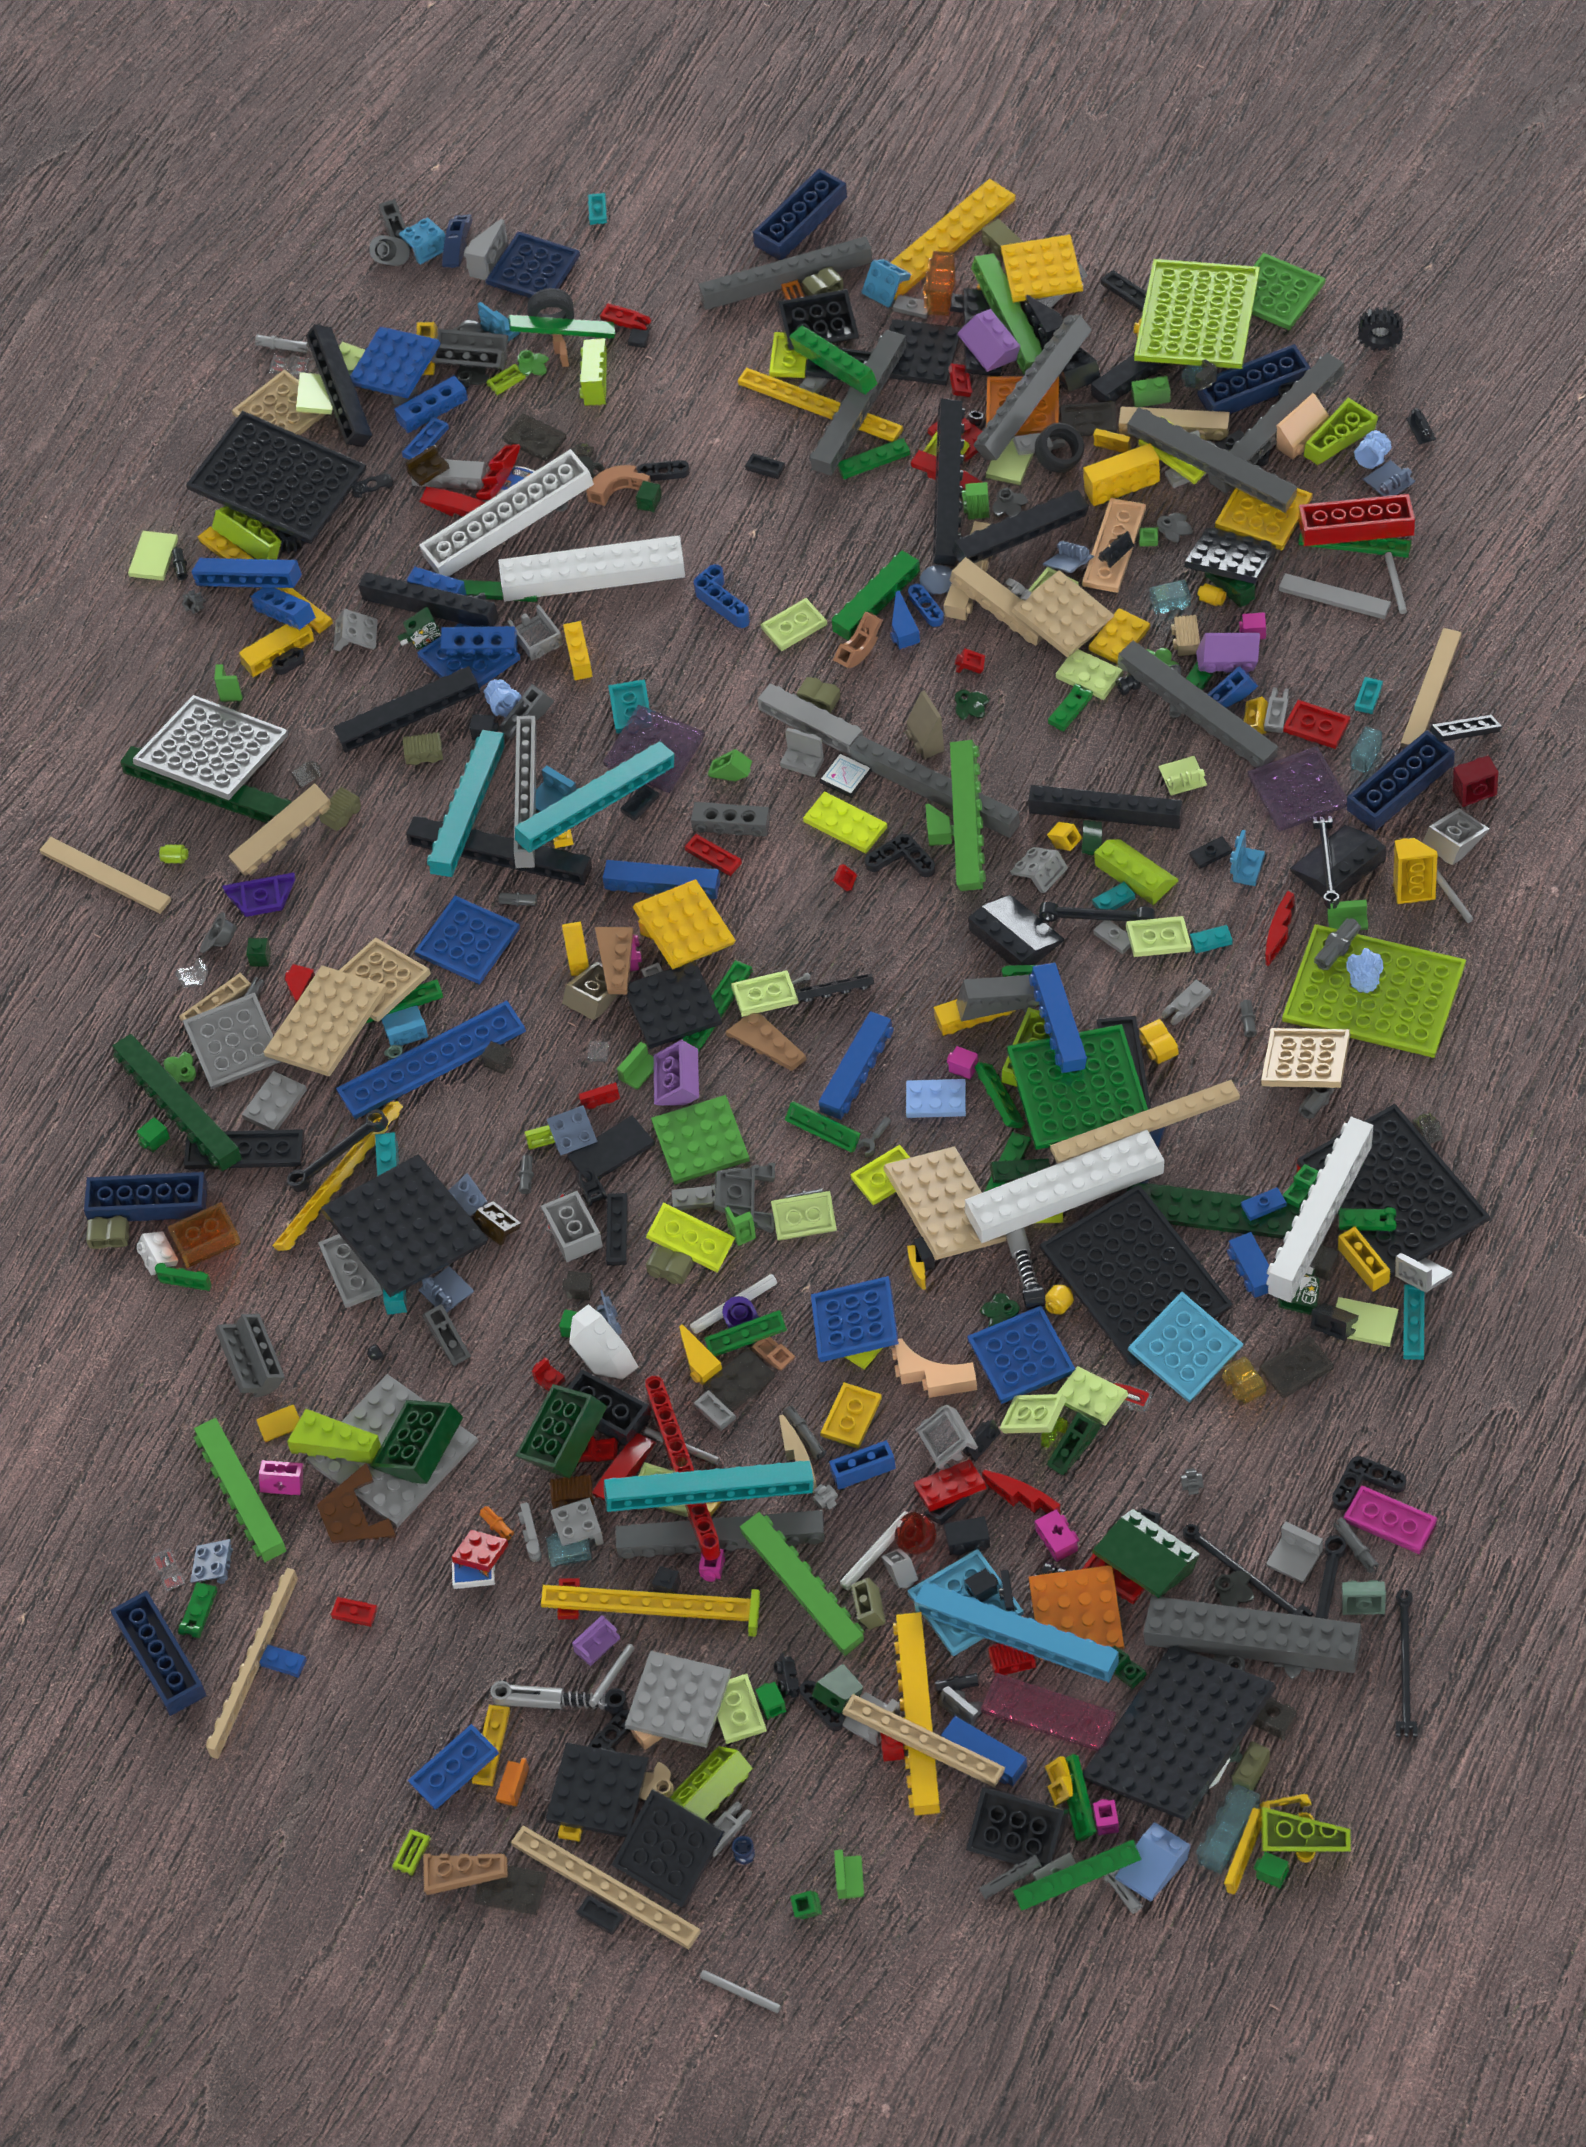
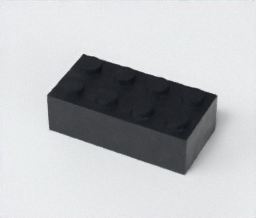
[568,1369,651,1446]

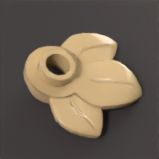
[640,1762,674,1800]

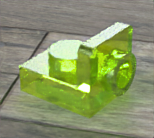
[1041,1417,1068,1448]

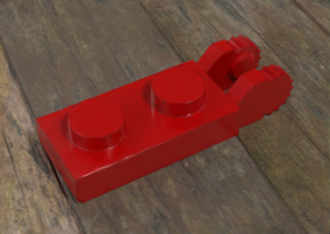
[600,303,651,330]

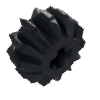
[275,529,305,554]

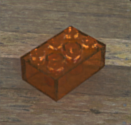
[923,251,956,316]
[167,1202,241,1268]

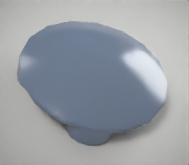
[920,565,952,596]

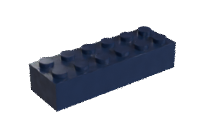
[753,168,847,260]
[1197,344,1311,414]
[1347,730,1455,831]
[84,1172,208,1221]
[110,1590,207,1716]

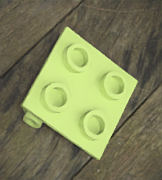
[1158,756,1207,796]

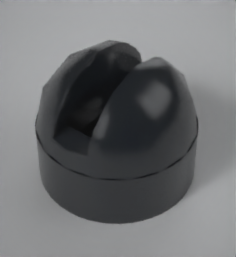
[969,411,984,426]
[367,1343,384,1361]

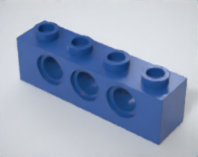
[394,375,468,433]
[251,587,316,630]
[441,626,517,656]

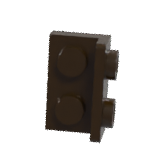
[406,445,449,487]
[474,1201,521,1246]

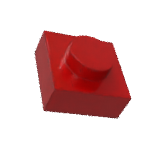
[833,864,857,891]

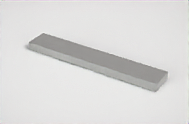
[1279,573,1391,620]

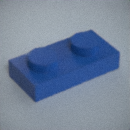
[259,1645,307,1678]

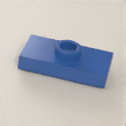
[1241,1187,1286,1221]

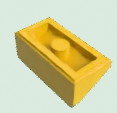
[1244,697,1268,734]
[256,1405,300,1442]

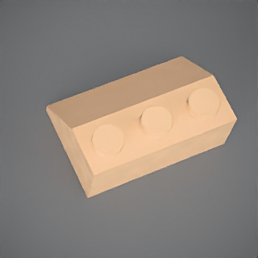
[1276,393,1329,459]

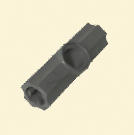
[1314,918,1361,970]
[1299,1087,1336,1119]

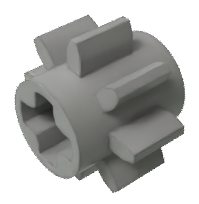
[812,1484,838,1510]

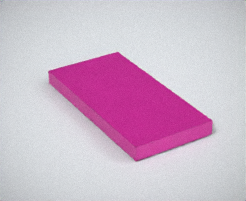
[1343,1485,1437,1554]

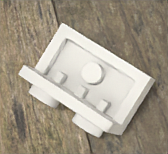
[137,1231,179,1275]

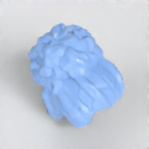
[1354,430,1391,469]
[484,679,521,718]
[1346,948,1384,993]

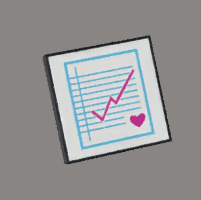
[820,753,872,798]

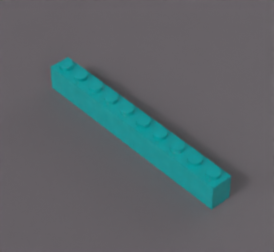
[427,730,505,877]
[515,741,675,853]
[375,1132,407,1315]
[604,1461,814,1512]

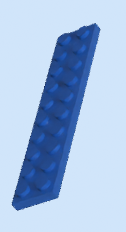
[336,1000,526,1120]

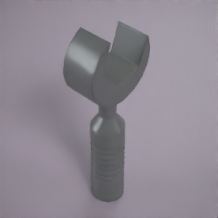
[857,1117,891,1158]

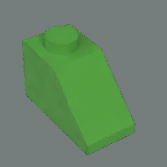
[708,749,752,782]
[925,804,954,846]

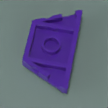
[223,873,296,917]

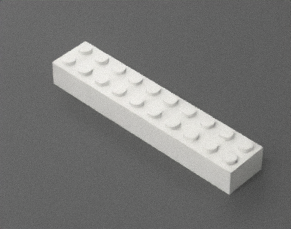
[419,449,594,577]
[499,535,685,602]
[1266,1117,1373,1303]
[965,1130,1164,1243]

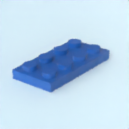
[408,1724,499,1810]

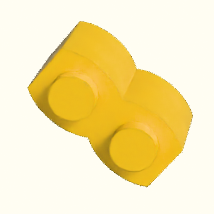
[1139,1019,1179,1064]

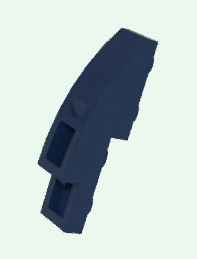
[442,215,473,268]

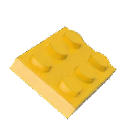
[1089,608,1150,664]
[820,1382,882,1449]

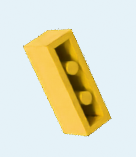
[563,621,593,680]
[1338,1227,1390,1292]

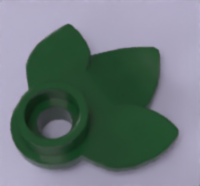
[954,689,989,720]
[980,1293,1019,1327]

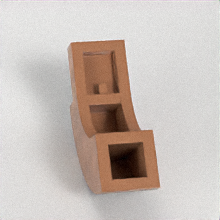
[833,611,883,668]

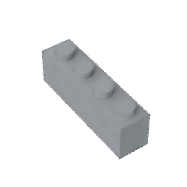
[411,459,487,490]

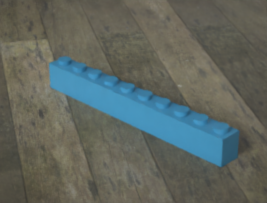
[914,1582,1119,1683]

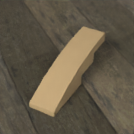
[779,1415,817,1494]

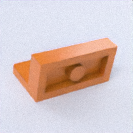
[496,1758,529,1807]

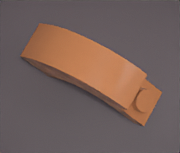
[586,465,651,506]

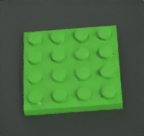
[1252,253,1325,330]
[651,1095,750,1184]

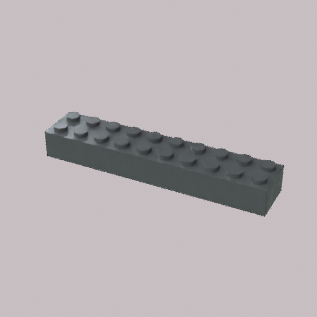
[1144,1596,1362,1673]

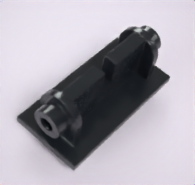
[1406,408,1436,445]
[1098,531,1134,568]
[962,1419,1001,1462]
[774,1653,800,1700]

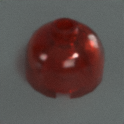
[895,1512,936,1555]

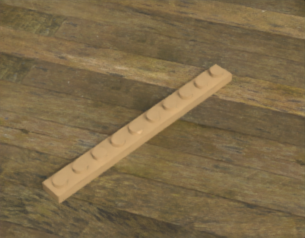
[1050,1080,1240,1164]
[206,1568,298,1759]
[511,1826,701,1950]

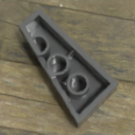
[956,975,1039,1021]

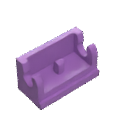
[572,1615,620,1666]

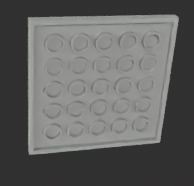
[133,695,288,800]
[306,1374,478,1528]

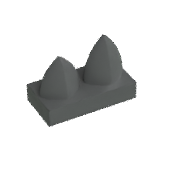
[938,1686,983,1726]

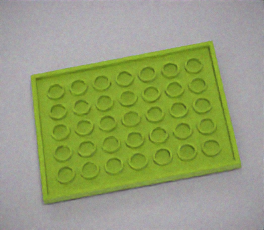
[1134,259,1260,369]
[1282,924,1466,1058]

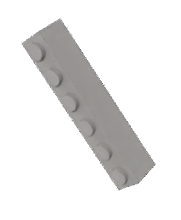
[757,683,863,756]

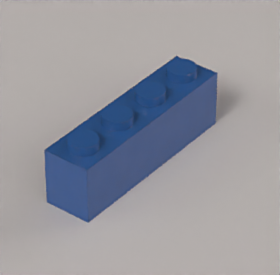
[941,1716,1027,1786]

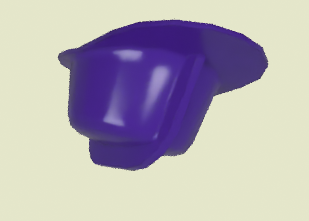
[722,1296,759,1328]

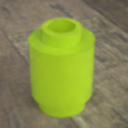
[159,845,188,863]

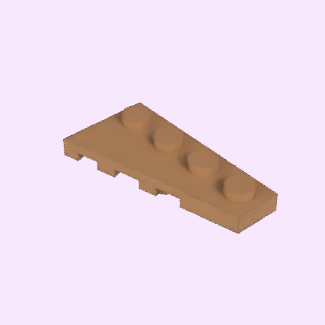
[595,927,634,994]
[726,1013,807,1071]
[424,1854,508,1895]

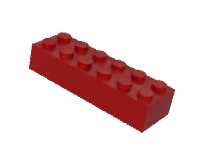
[1299,494,1415,546]

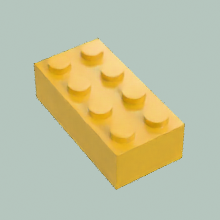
[1083,443,1160,506]

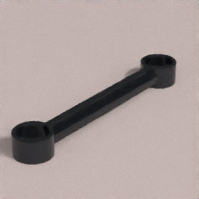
[1039,902,1155,922]
[287,1109,388,1192]
[1315,1535,1346,1619]

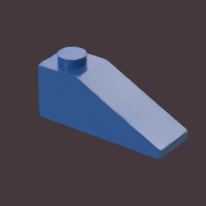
[890,591,920,649]
[1207,666,1258,708]

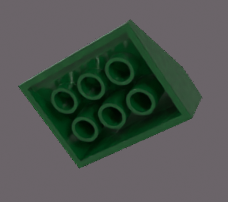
[515,1384,607,1479]
[370,1400,464,1484]
[1092,1509,1199,1598]

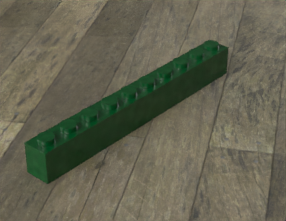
[120,746,292,823]
[112,1034,242,1172]

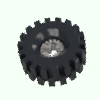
[1358,307,1403,351]

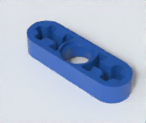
[908,584,944,627]

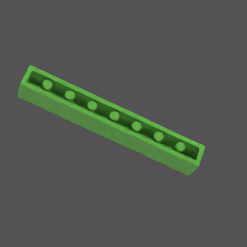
[971,253,1042,374]
[950,740,986,891]
[193,1418,287,1563]
[740,1512,864,1656]

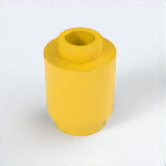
[1197,583,1226,606]

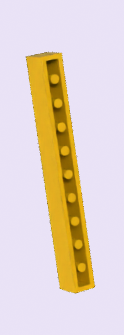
[893,1612,940,1816]

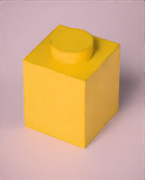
[1047,822,1082,851]

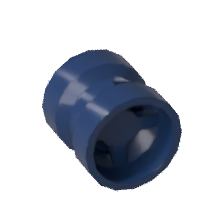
[732,1836,755,1865]

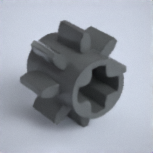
[181,590,205,614]
[1181,1468,1204,1495]

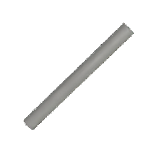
[1385,552,1407,614]
[1436,869,1473,923]
[644,1427,720,1465]
[588,1644,635,1707]
[700,1970,781,2013]

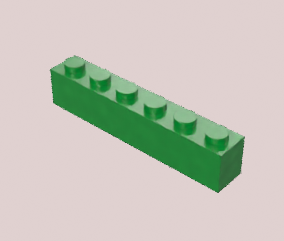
[789,325,878,395]
[832,550,920,641]

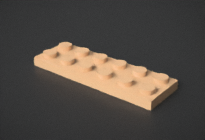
[1082,498,1146,593]

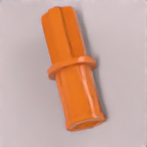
[479,1506,514,1540]

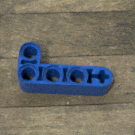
[694,564,750,628]

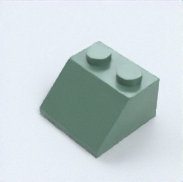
[1342,1580,1386,1615]

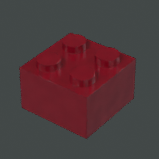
[1452,755,1499,807]

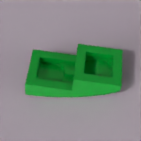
[1282,1164,1319,1209]

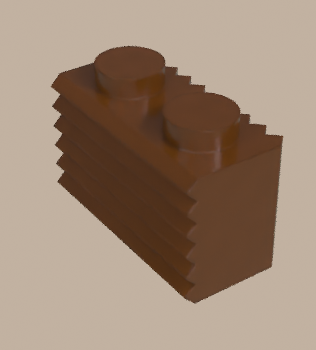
[550,1475,594,1509]

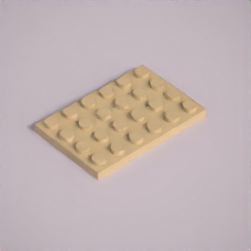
[264,966,388,1077]
[883,1146,1007,1260]

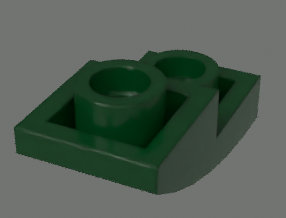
[1081,820,1102,855]
[1112,1646,1147,1689]

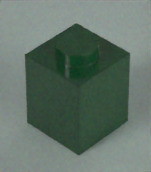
[636,481,662,512]
[246,938,271,967]

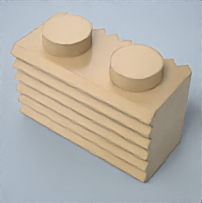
[1171,615,1200,656]

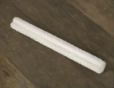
[690,1274,777,1334]
[840,1511,913,1590]

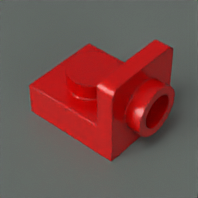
[955,648,985,674]
[532,1358,566,1391]

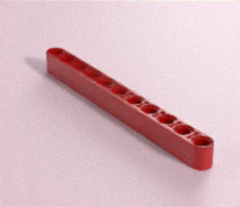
[645,1376,721,1560]

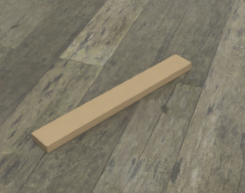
[1401,628,1461,748]
[40,837,171,914]
[843,1694,1005,1787]

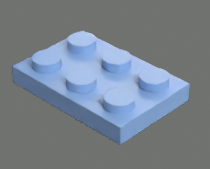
[906,1079,966,1118]

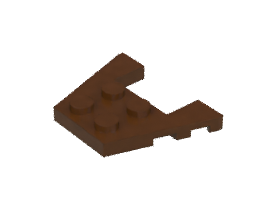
[317,1463,397,1543]

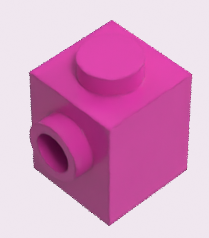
[1239,613,1266,639]
[947,1046,979,1080]

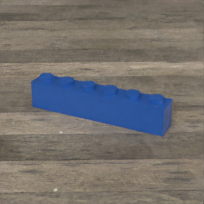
[191,558,302,588]
[603,860,721,899]
[1029,963,1087,1073]
[818,1011,894,1120]

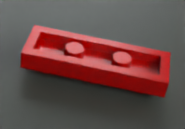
[685,834,742,876]

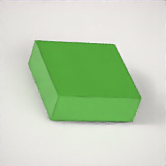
[1139,528,1158,546]

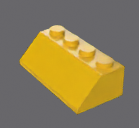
[1393,838,1438,904]

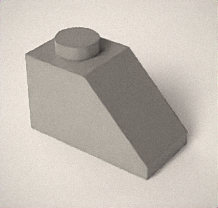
[881,1548,918,1588]

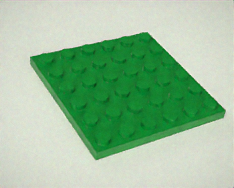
[1007,1024,1148,1150]

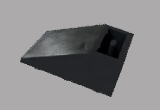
[1024,295,1063,350]
[1059,347,1101,392]

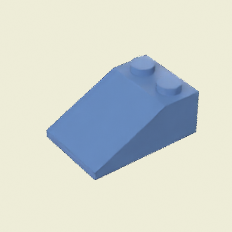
[1115,1822,1190,1901]

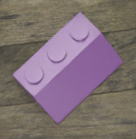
[958,309,1020,372]
[1196,633,1260,673]
[654,1040,699,1105]

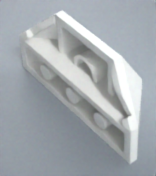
[569,1304,638,1380]

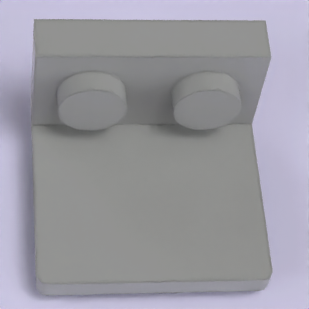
[333,609,378,651]
[780,728,824,777]
[1010,847,1068,893]
[1395,1253,1452,1292]
[551,1498,604,1546]
[1266,1521,1323,1583]
[842,1692,901,1746]

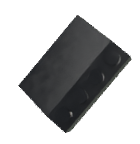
[777,289,859,351]
[1290,825,1386,899]
[968,894,1064,966]
[966,1786,1069,1870]

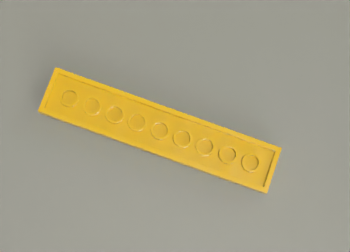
[890,179,1016,300]

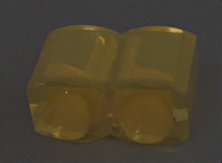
[1222,1356,1266,1404]

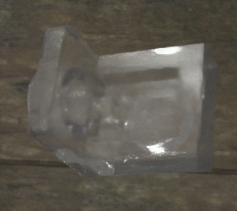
[175,958,208,988]

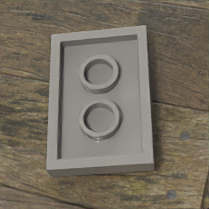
[242,1071,307,1130]

